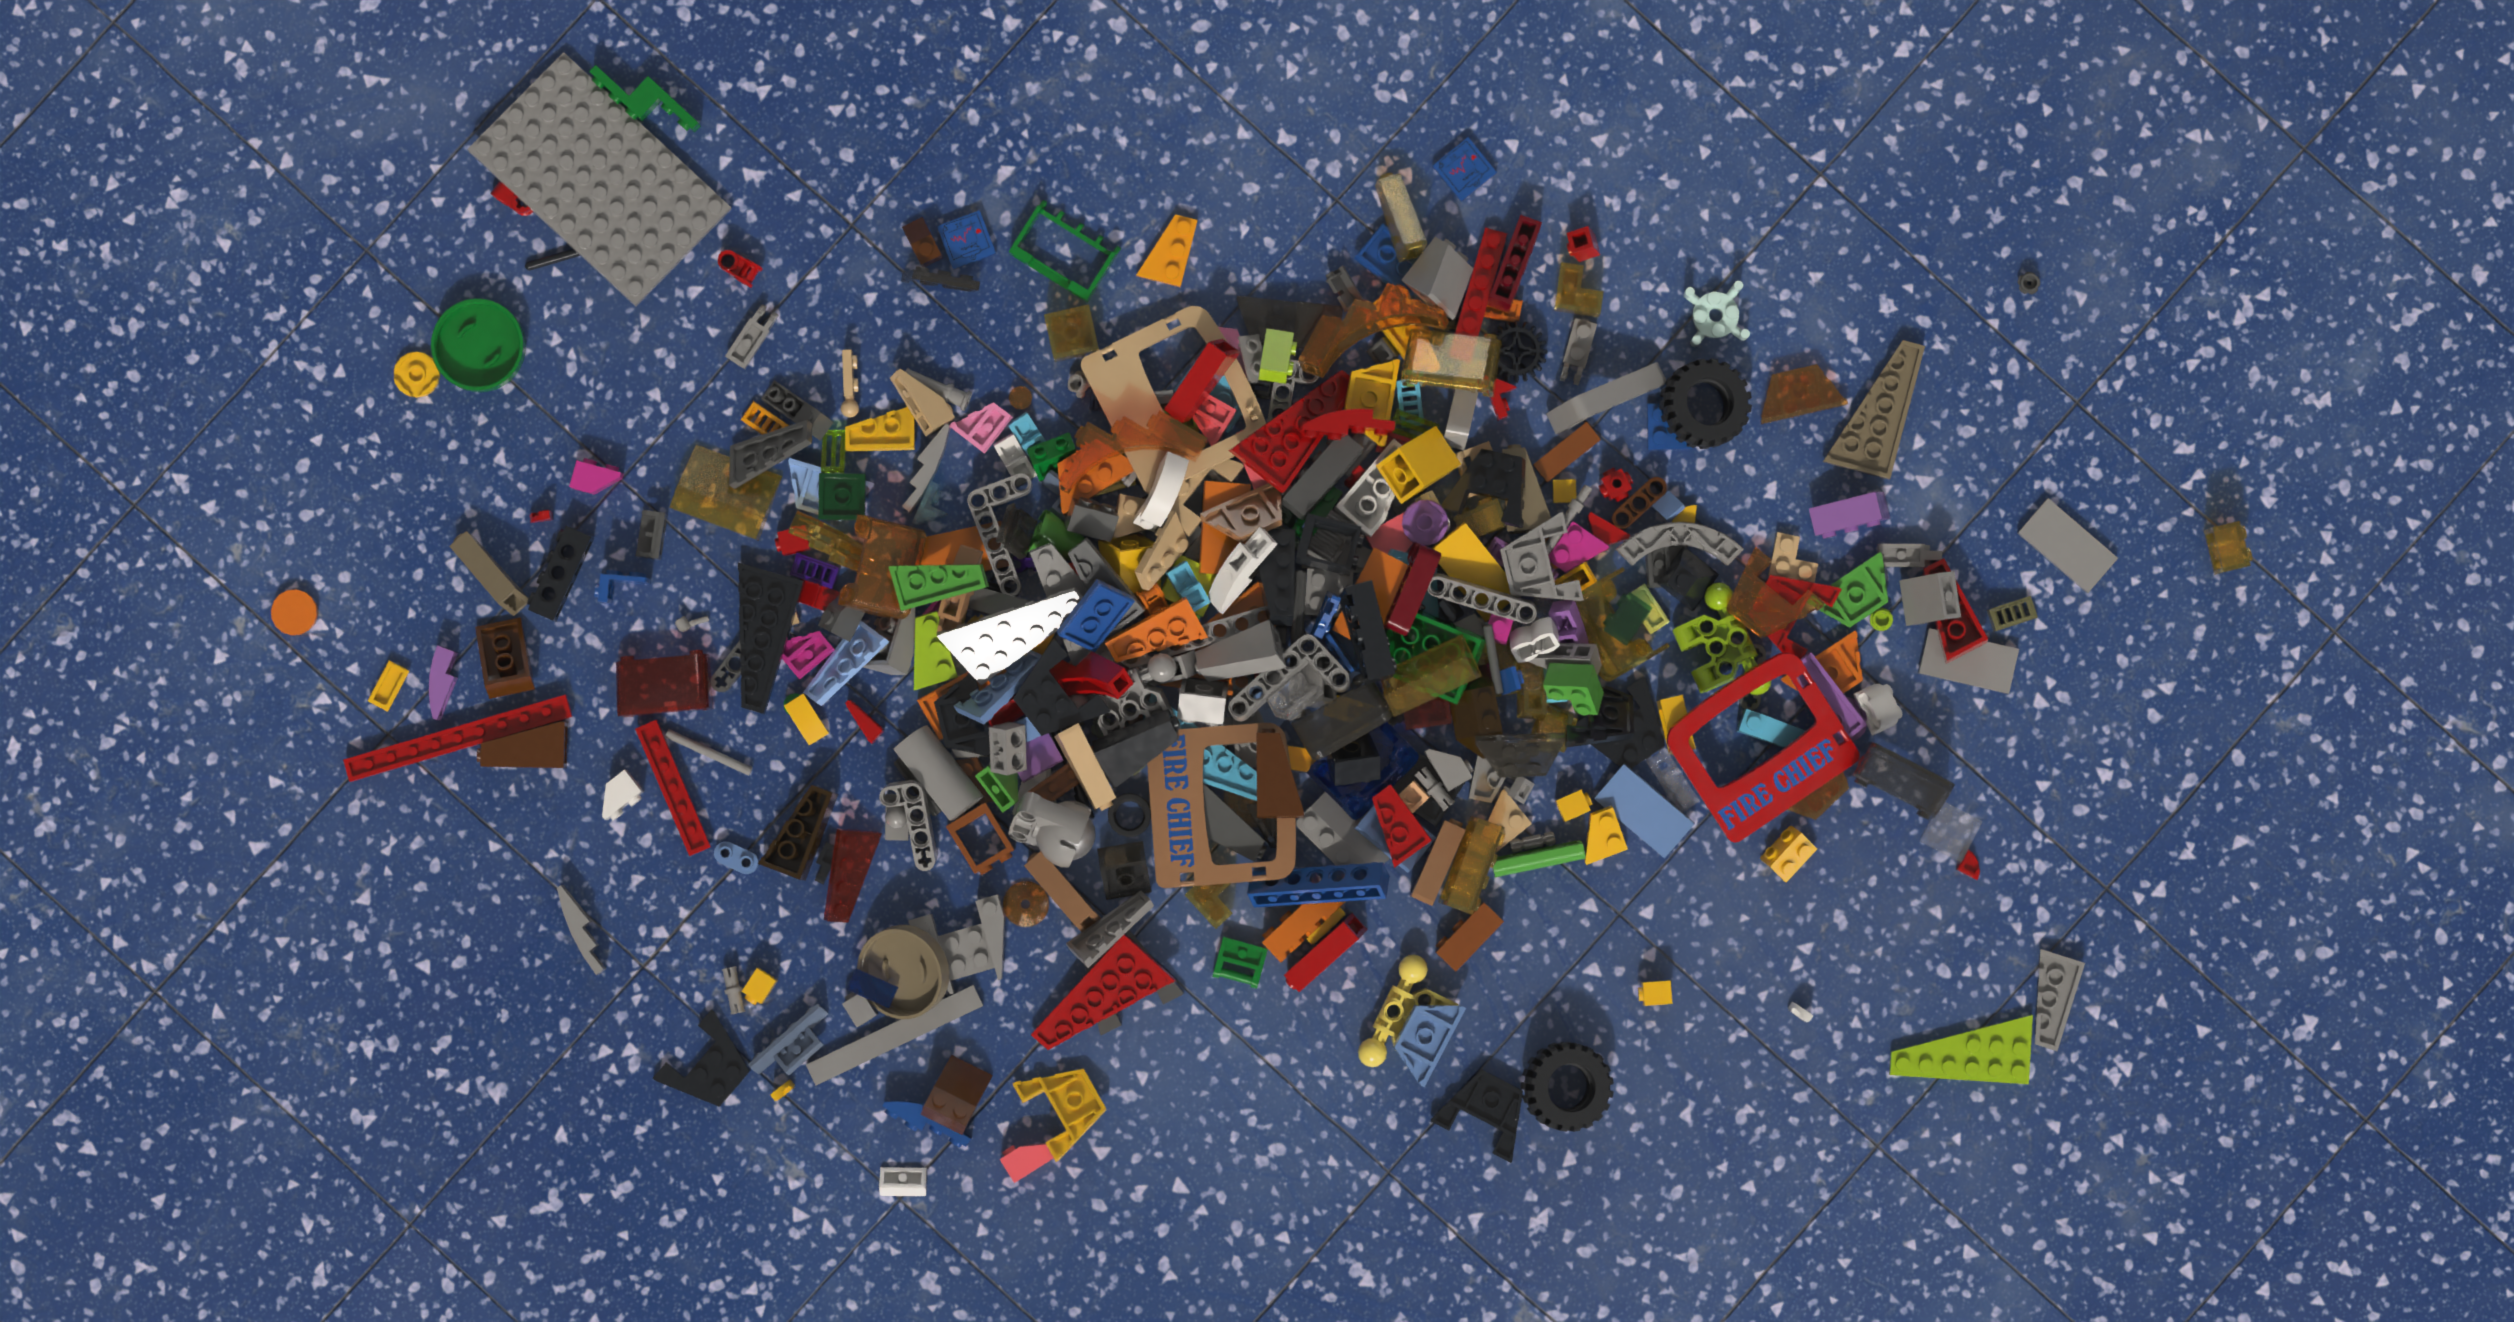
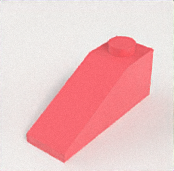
[1000,1143,1074,1183]

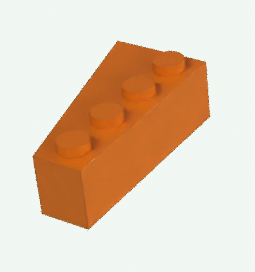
[1262,901,1346,963]

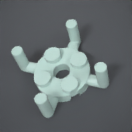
[1683,281,1750,347]

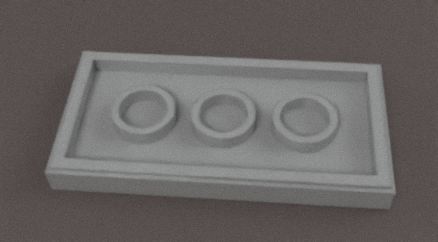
[2017,498,2118,593]
[1918,628,2019,694]

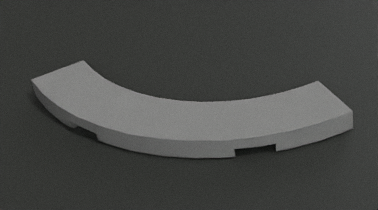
[1616,522,1744,566]

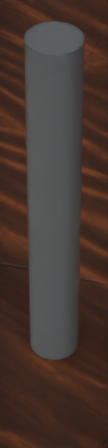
[1483,624,1504,694]

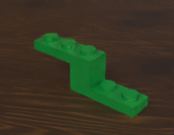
[589,65,701,133]

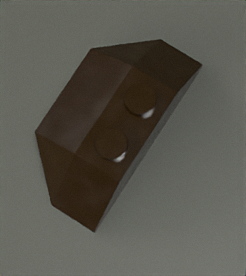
[1449,664,1506,759]

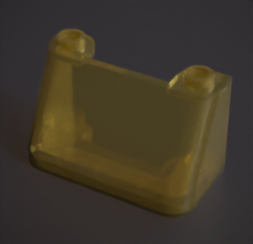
[1401,325,1502,398]

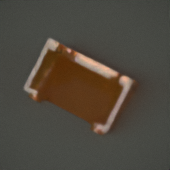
[838,515,926,619]

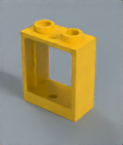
[1656,695,1696,755]

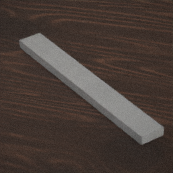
[806,985,984,1086]

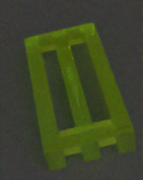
[1391,408,1440,439]
[821,430,846,473]

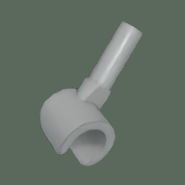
[675,616,709,632]

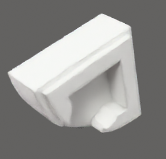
[1788,1002,1813,1022]

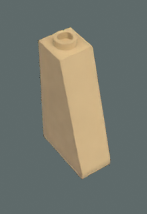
[1055,723,1116,811]

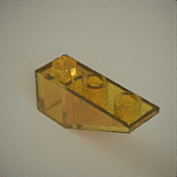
[1517,662,1547,719]

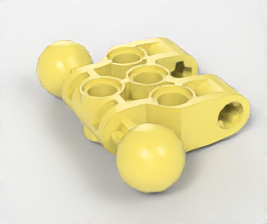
[1358,954,1459,1067]

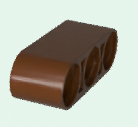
[1611,477,1667,530]

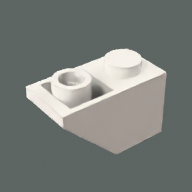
[602,770,644,821]

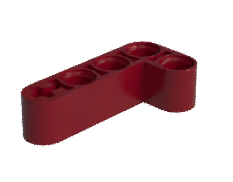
[1384,542,1441,636]

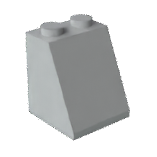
[1401,237,1473,320]

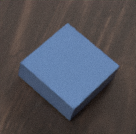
[1652,491,1685,523]

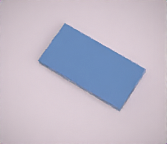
[1594,763,1695,858]

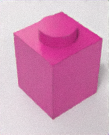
[1484,614,1513,646]

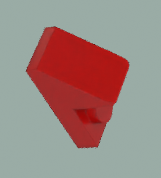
[1482,374,1517,421]
[799,579,841,611]

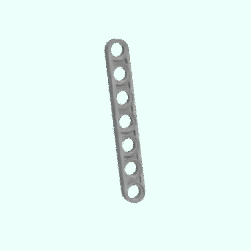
[1121,607,1266,668]

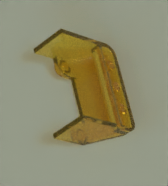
[1575,567,1670,682]

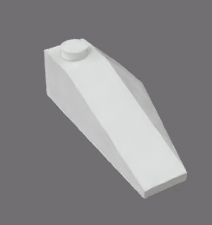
[1333,439,1402,537]

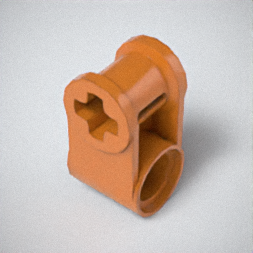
[1134,583,1168,618]

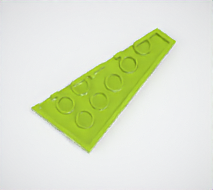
[1889,1015,2033,1084]

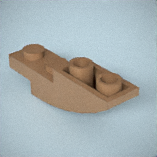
[936,545,983,634]

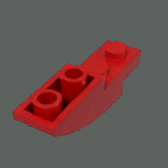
[1299,409,1395,440]

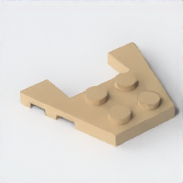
[1171,444,1244,537]

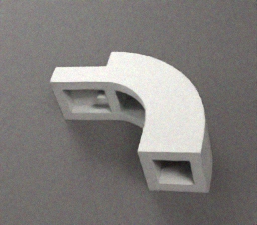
[1133,451,1189,532]

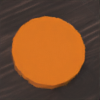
[271,589,318,636]

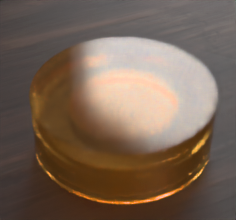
[1009,386,1032,410]

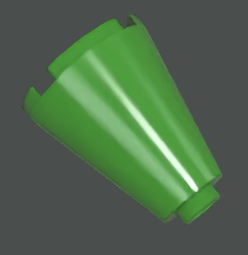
[1027,509,1085,561]

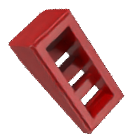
[845,700,884,744]

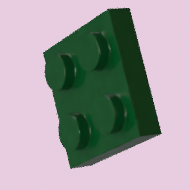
[818,473,866,521]

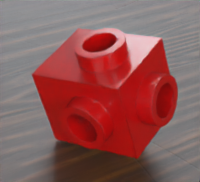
[1598,467,1633,502]

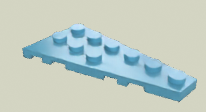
[1143,693,1257,801]

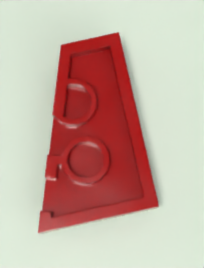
[1372,784,1432,868]

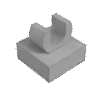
[1503,774,1535,804]

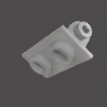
[1238,334,1263,384]

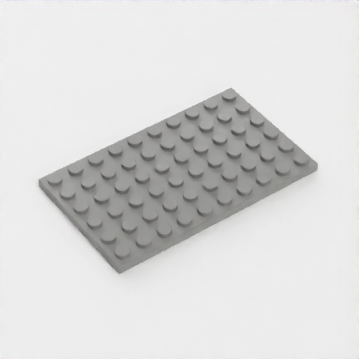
[467,52,731,307]

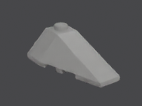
[863,587,915,675]

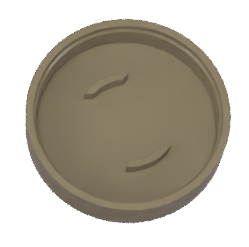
[857,925,949,1019]

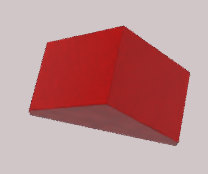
[1587,512,1630,545]

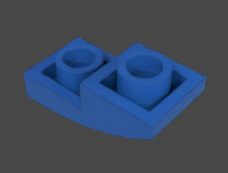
[1500,666,1524,696]

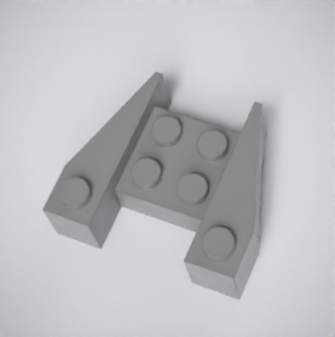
[909,894,1005,994]

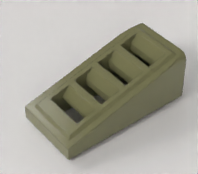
[1986,596,2038,632]

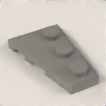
[1469,735,1528,803]

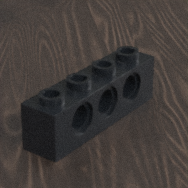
[527,526,594,622]

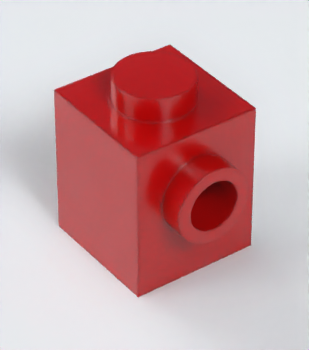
[1567,226,1600,262]

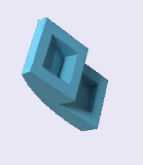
[1008,412,1046,458]
[1165,561,1211,612]

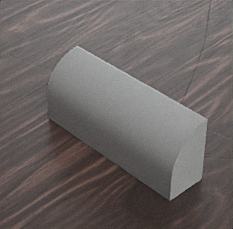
[893,725,984,821]

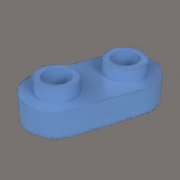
[714,842,759,874]

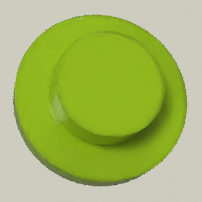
[1869,608,1893,631]

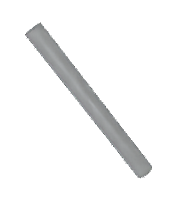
[665,729,753,776]

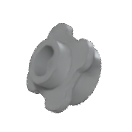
[1068,371,1090,398]

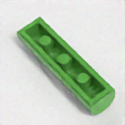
[1490,840,1585,878]

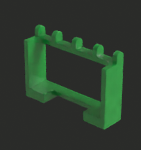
[1009,200,1121,303]

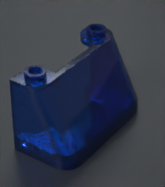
[1306,708,1419,820]

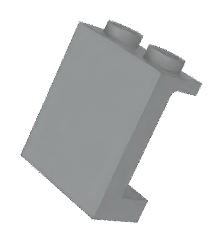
[1899,571,1961,626]

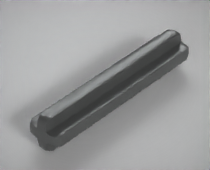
[894,758,942,816]

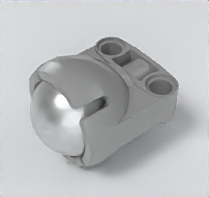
[1008,792,1095,868]

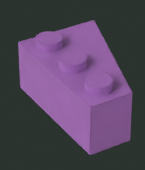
[1809,492,1890,539]

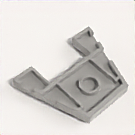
[1500,512,1584,601]

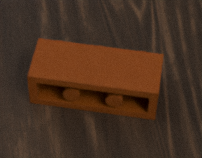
[1435,902,1504,972]

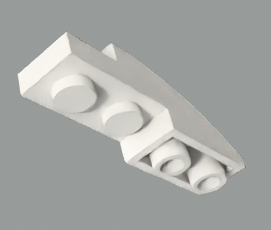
[1208,527,1277,614]

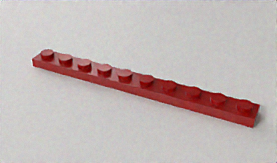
[343,695,573,782]

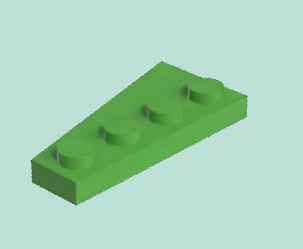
[888,564,989,611]

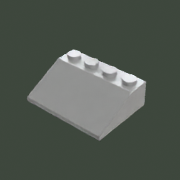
[1296,783,1390,866]

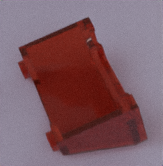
[616,650,714,718]

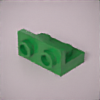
[1027,433,1077,482]

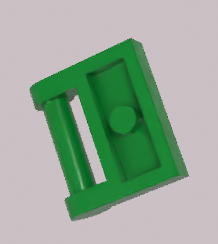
[1212,937,1268,989]

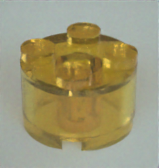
[1529,703,1577,755]

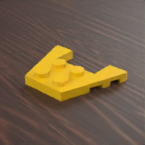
[1012,1069,1106,1162]

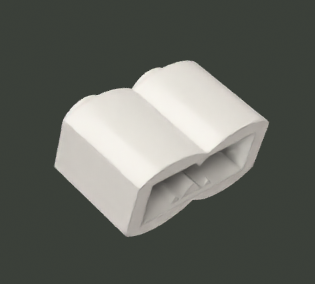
[1509,617,1560,663]

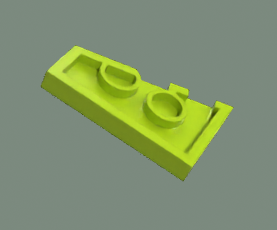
[914,611,958,690]

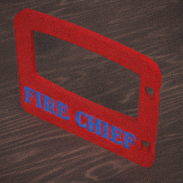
[1667,652,1860,843]

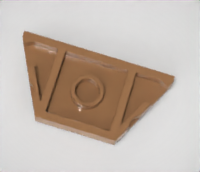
[1200,483,1282,543]

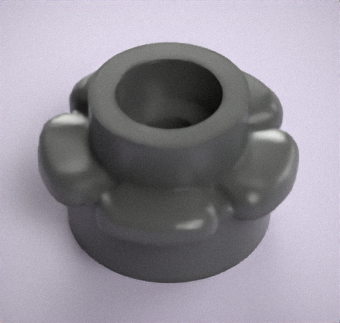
[2018,272,2040,295]

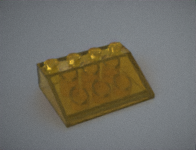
[669,445,783,541]

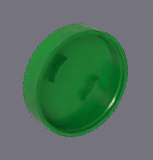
[431,299,526,392]

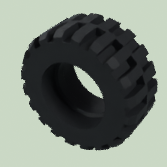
[1659,358,1752,449]
[1521,1042,1614,1132]

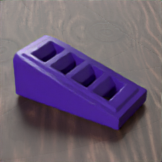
[789,553,841,589]

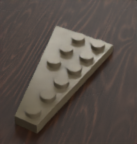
[1823,340,1925,480]

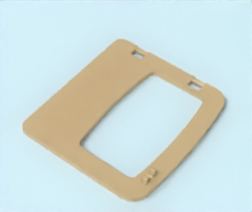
[1081,306,1266,494]

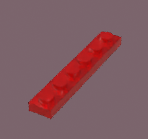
[1449,227,1508,363]
[635,720,711,856]

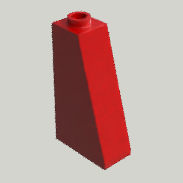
[1164,339,1240,423]
[1284,913,1368,992]

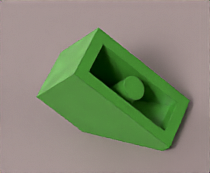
[975,765,1018,812]

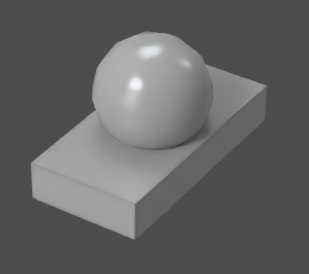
[885,794,909,841]

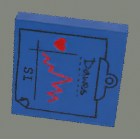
[1432,137,1497,202]
[937,210,996,270]

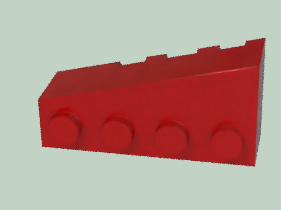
[1923,558,1988,664]

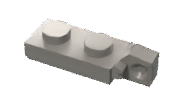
[1877,544,1942,567]

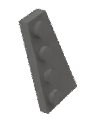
[1068,538,1146,637]

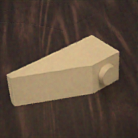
[890,369,955,436]

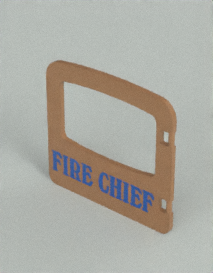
[1147,722,1296,888]

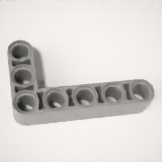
[1546,362,1666,434]
[967,473,1033,597]
[1228,634,1351,721]

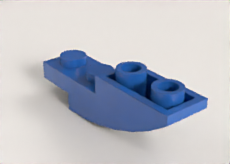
[882,1100,972,1148]

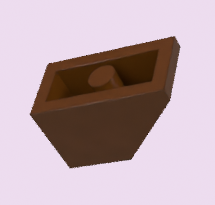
[902,217,943,268]

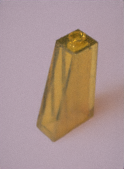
[1375,172,1427,262]

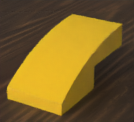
[784,694,829,746]

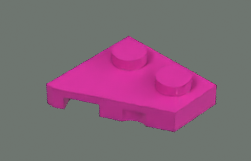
[782,631,835,679]

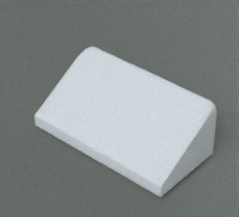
[879,1167,927,1196]

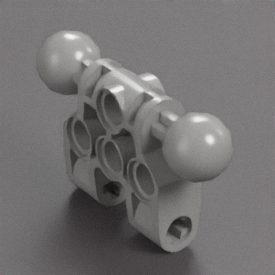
[1069,653,1177,736]

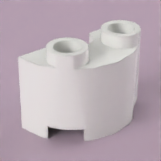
[1853,684,1902,736]

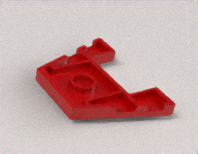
[1748,574,1842,659]

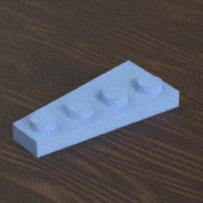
[803,621,889,706]

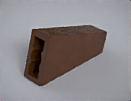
[477,722,568,769]
[1256,729,1304,818]

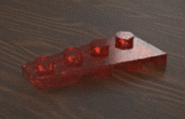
[824,829,882,923]

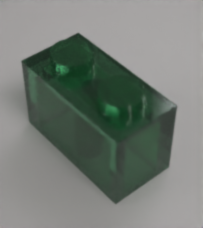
[1603,592,1654,646]

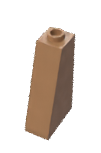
[1410,818,1466,906]
[1024,851,1101,932]

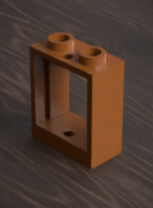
[946,802,1015,875]

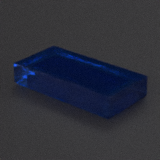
[846,968,898,1008]

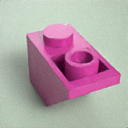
[569,458,624,495]

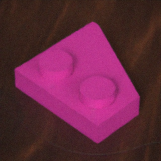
[1549,521,1610,573]

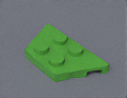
[1807,551,1889,628]

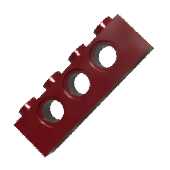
[1487,215,1542,313]

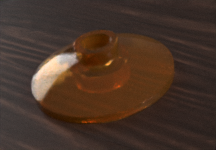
[1003,881,1049,927]

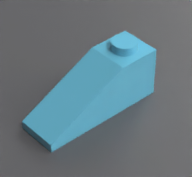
[1736,709,1805,748]

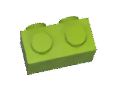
[1259,328,1297,384]

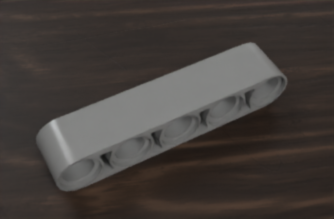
[1427,573,1537,624]

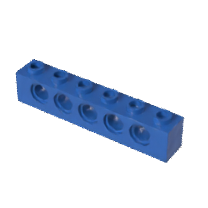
[1247,862,1390,908]

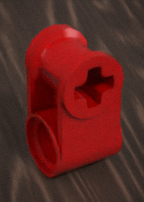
[490,181,533,216]
[718,250,763,288]

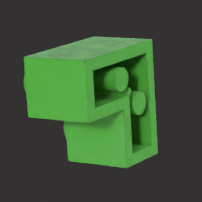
[1543,663,1604,715]

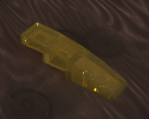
[788,511,879,577]

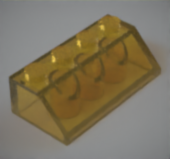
[1381,634,1482,717]
[1438,816,1505,915]

